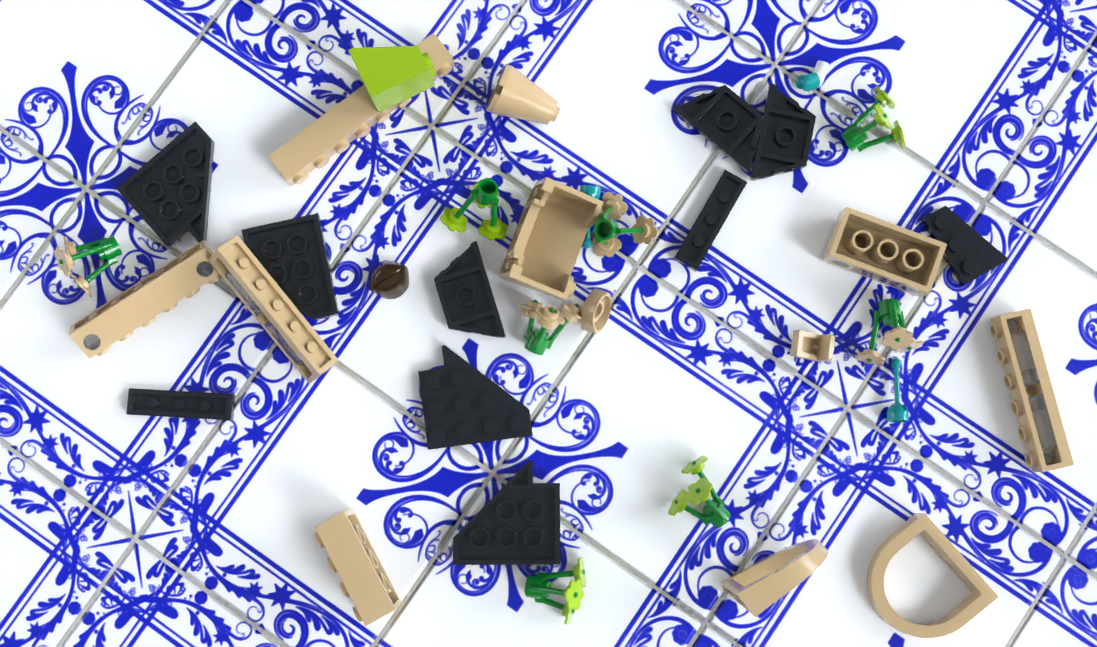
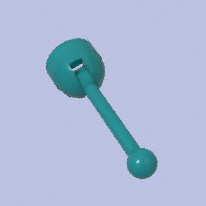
[580,185,601,249]
[887,359,909,423]

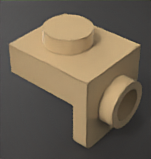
[790,330,835,362]

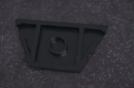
[749,83,816,181]
[672,85,764,173]
[434,241,506,338]

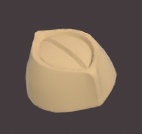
[581,288,612,334]

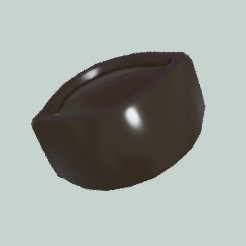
[369,261,409,299]

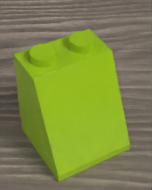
[348,46,436,112]

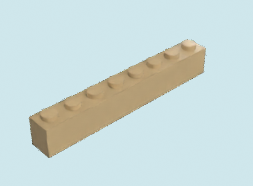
[268,33,455,186]

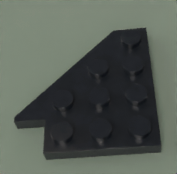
[117,121,215,247]
[242,213,340,321]
[418,345,533,450]
[453,460,560,565]

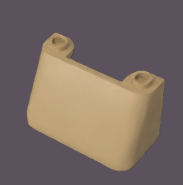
[499,177,604,300]

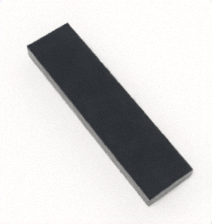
[674,170,747,272]
[126,388,236,421]

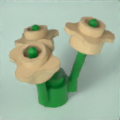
[520,299,582,355]

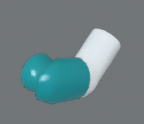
[796,61,829,91]

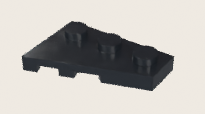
[921,205,1009,286]

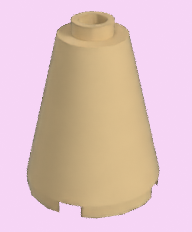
[486,64,560,125]

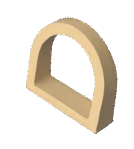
[866,513,999,638]
[721,539,828,617]

